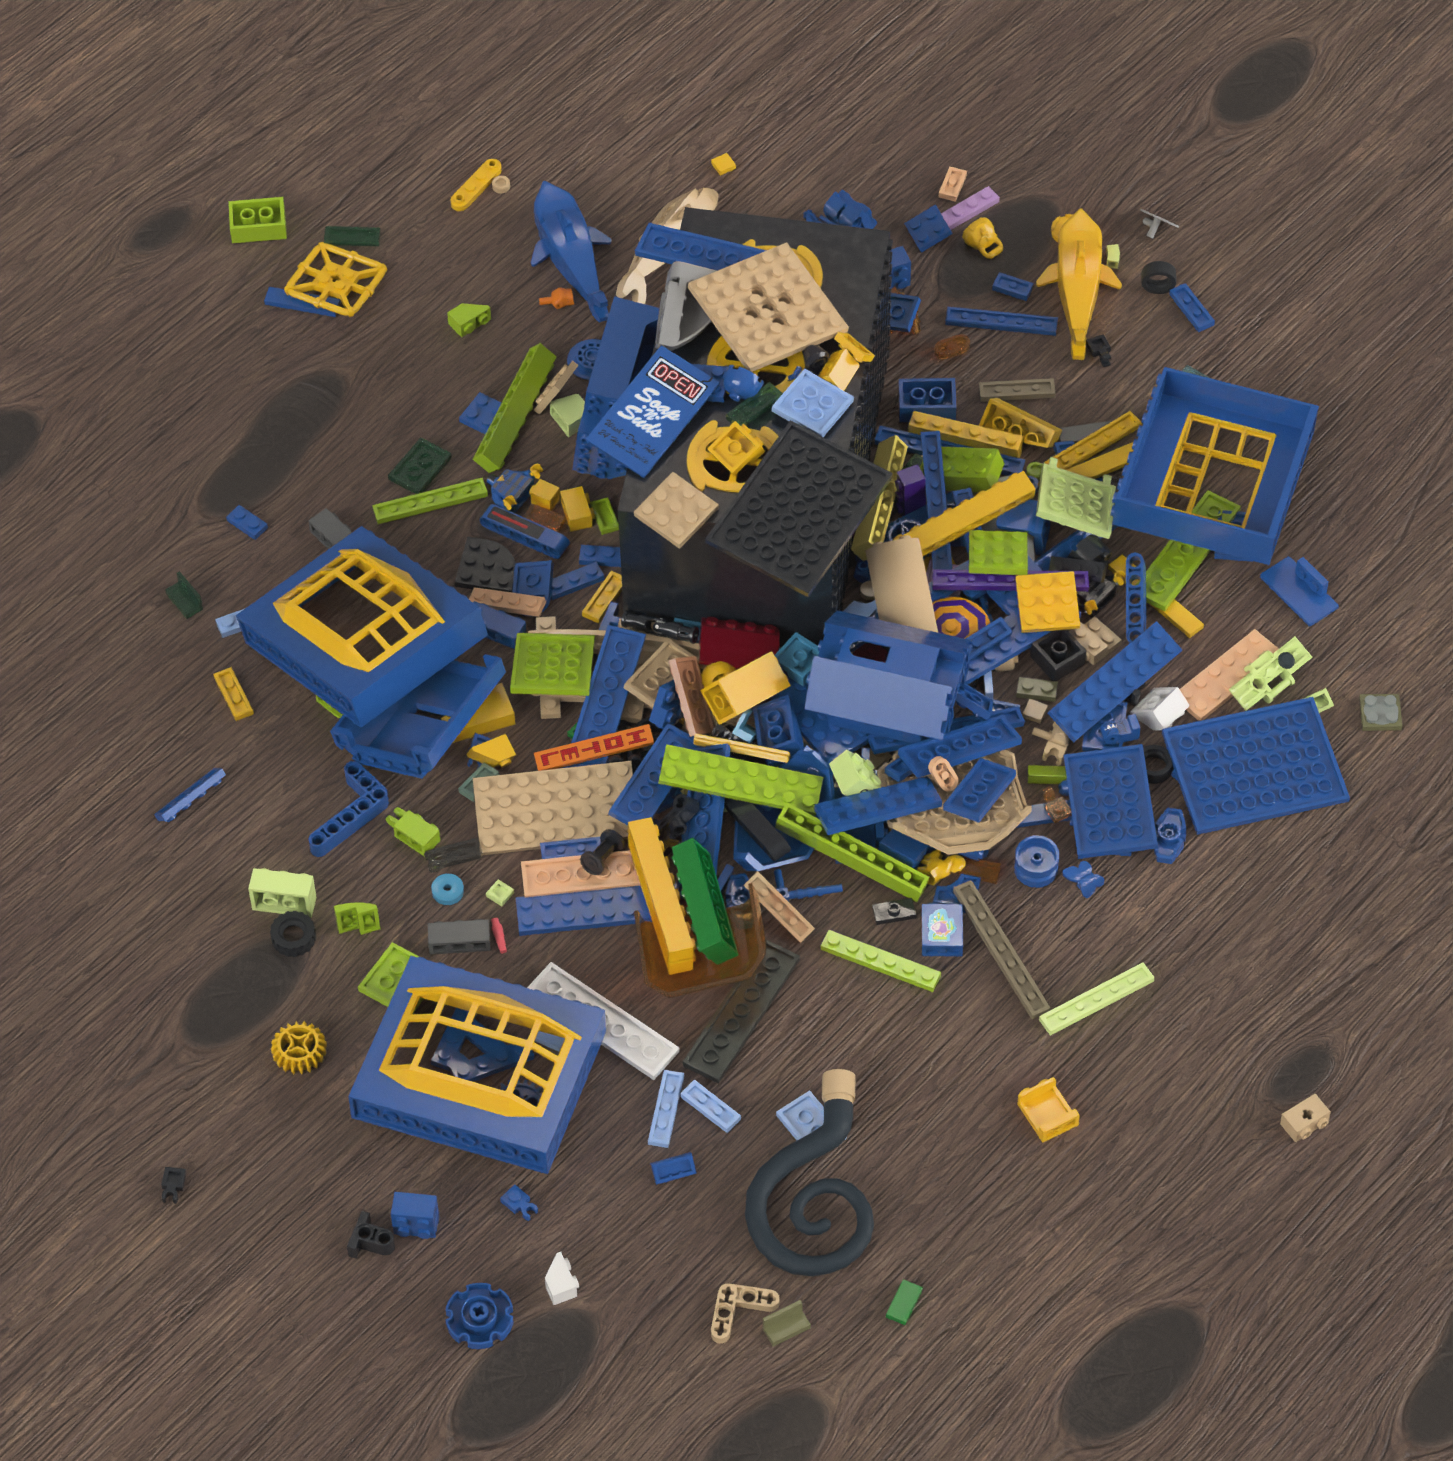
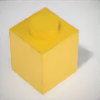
[529,479,560,512]

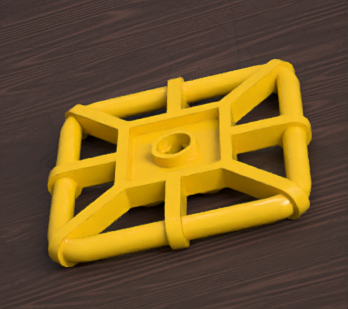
[284,242,387,317]

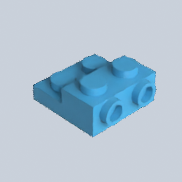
[774,633,819,686]

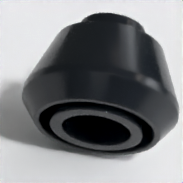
[803,345,829,370]

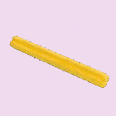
[693,733,790,763]

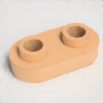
[928,756,958,792]

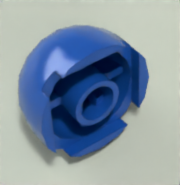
[723,365,764,402]

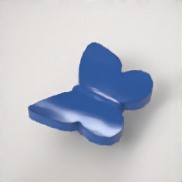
[1063,861,1104,898]

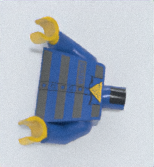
[487,463,544,513]

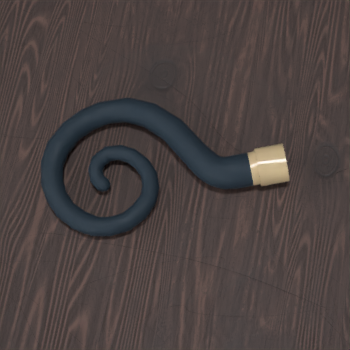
[745,1069,874,1276]

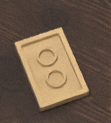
[534,361,578,415]

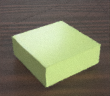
[486,879,514,907]

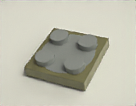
[1359,694,1403,731]

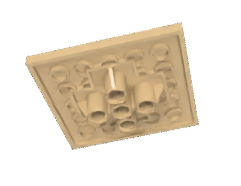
[687,242,849,372]

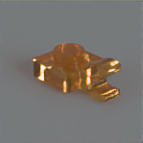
[1043,786,1072,823]

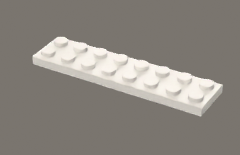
[527,962,679,1080]

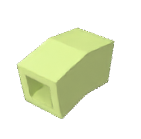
[1106,244,1120,269]

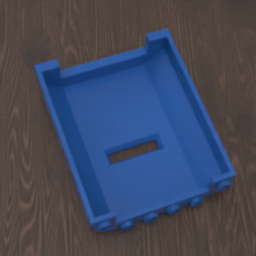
[330,636,506,779]

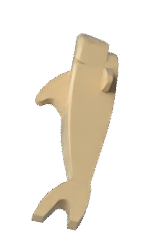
[616,187,718,304]

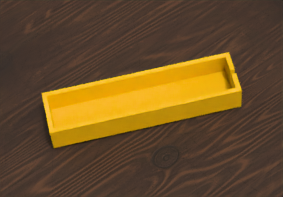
[628,817,696,975]

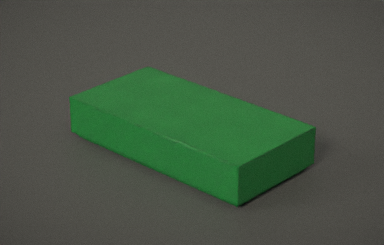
[886,1279,923,1325]

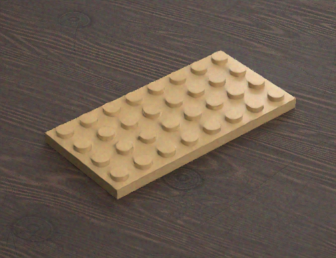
[473,761,633,855]

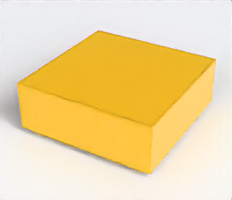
[711,153,736,176]

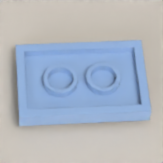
[776,1090,847,1140]

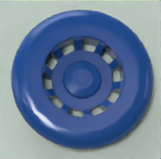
[567,339,601,380]

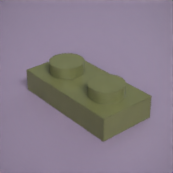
[1016,677,1058,702]

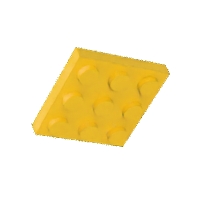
[1015,571,1080,633]

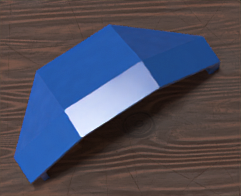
[733,745,835,871]

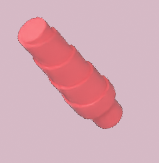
[491,918,507,954]

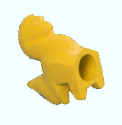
[917,849,966,886]

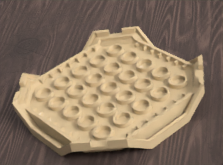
[877,750,1032,855]

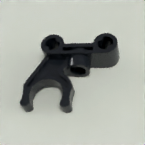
[652,794,699,873]

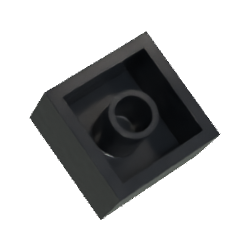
[1030,630,1087,681]

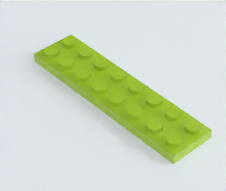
[1136,490,1241,611]
[658,744,823,816]

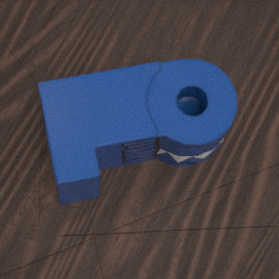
[1100,714,1140,744]

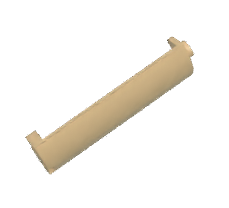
[865,535,938,652]

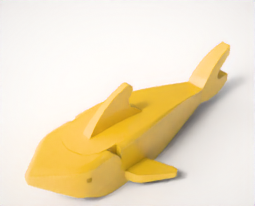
[1036,208,1122,360]

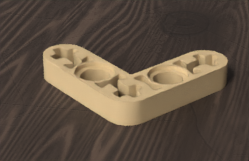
[711,1284,780,1343]

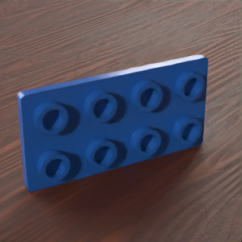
[1260,556,1339,626]

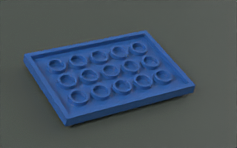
[1064,744,1158,859]

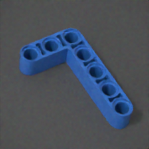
[308,761,389,857]

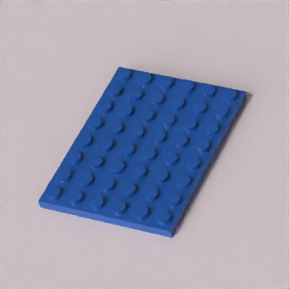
[1162,697,1350,835]

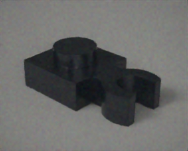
[161,1167,187,1204]

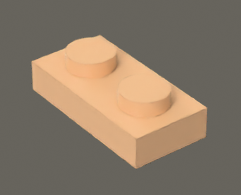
[939,167,967,202]

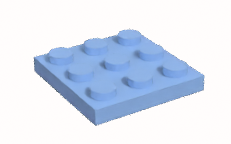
[771,369,854,437]

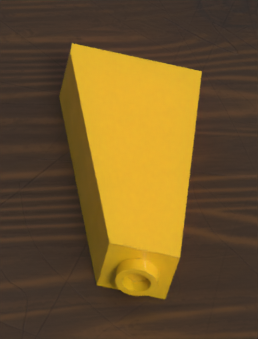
[441,683,515,743]

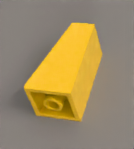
[700,651,791,725]

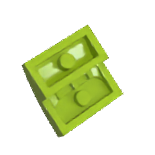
[334,903,380,935]

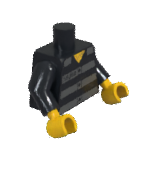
[1076,570,1126,618]

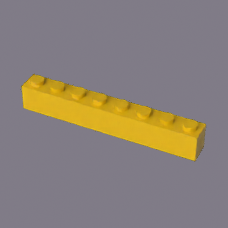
[893,471,1036,556]

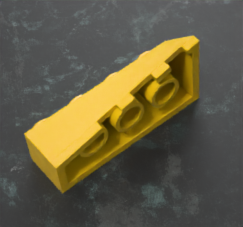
[979,398,1062,448]

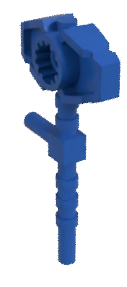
[1070,808,1186,864]
[726,869,843,931]

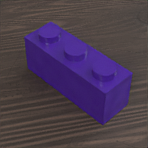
[895,464,926,516]

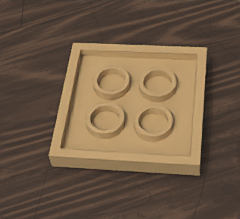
[634,472,719,549]

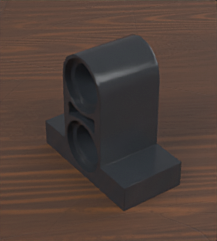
[347,1211,395,1258]

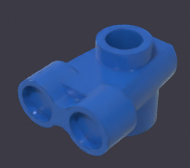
[854,555,871,583]

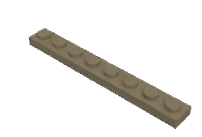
[953,880,1050,1019]

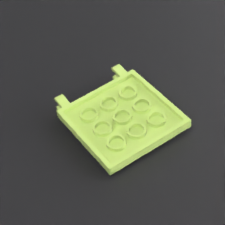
[1036,457,1116,539]

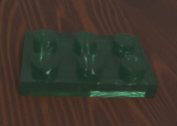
[388,437,452,494]

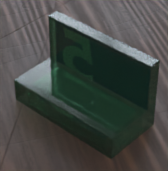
[165,571,203,619]

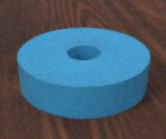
[431,874,464,905]

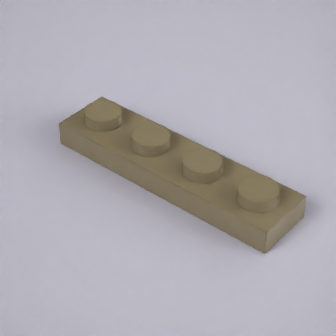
[979,378,1055,402]

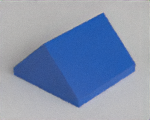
[878,829,929,870]

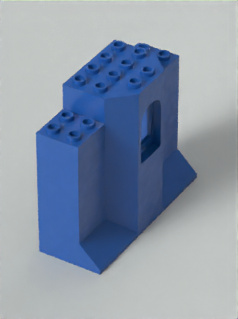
[572,296,659,479]

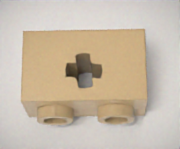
[1280,1094,1330,1142]

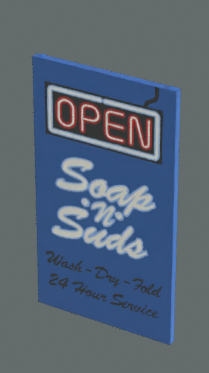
[585,345,720,478]

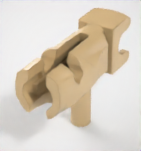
[1032,722,1070,766]

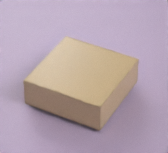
[1022,699,1048,724]

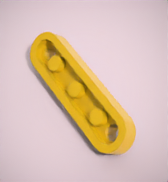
[450,159,502,211]

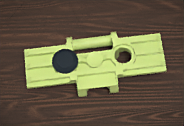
[1229,637,1312,711]

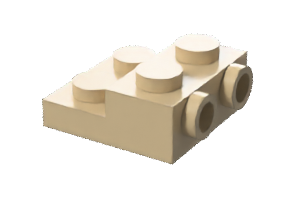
[1069,616,1122,665]

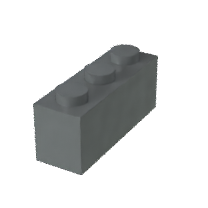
[308,508,352,549]
[428,919,491,955]

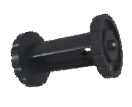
[580,829,625,875]

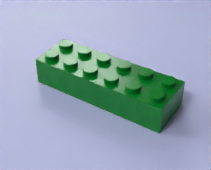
[672,838,739,965]

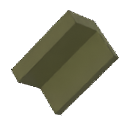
[763,1300,811,1347]

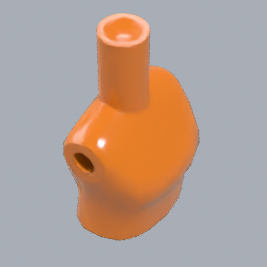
[539,287,574,309]

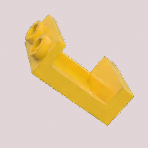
[1017,1077,1080,1143]

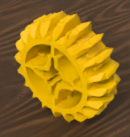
[271,1021,327,1075]

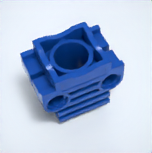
[816,190,877,229]

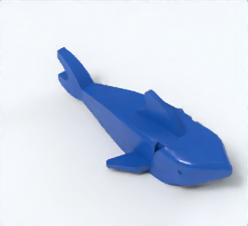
[531,181,612,323]

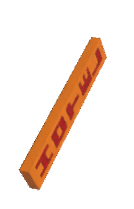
[534,724,654,771]

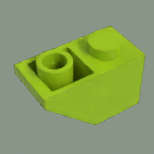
[447,303,491,337]

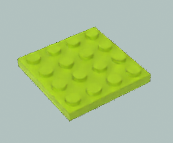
[510,633,595,696]

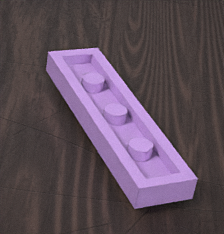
[941,186,1000,230]

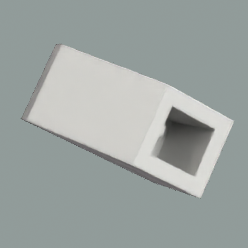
[545,1252,579,1305]

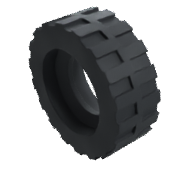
[270,911,316,957]

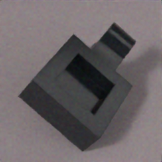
[1086,334,1111,367]

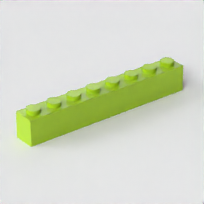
[472,343,557,473]
[775,802,930,902]

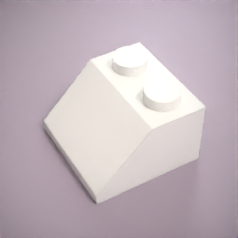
[1130,687,1190,730]

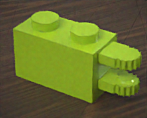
[385,807,440,857]

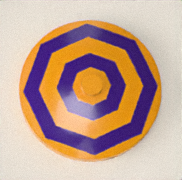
[932,597,990,639]

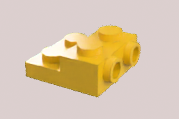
[707,421,765,476]

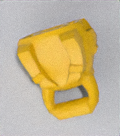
[962,217,1003,259]

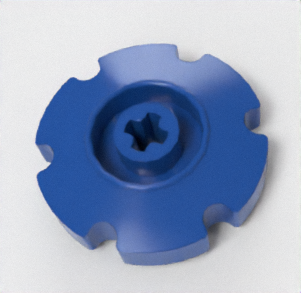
[445,1283,514,1349]

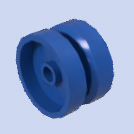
[1014,835,1059,888]

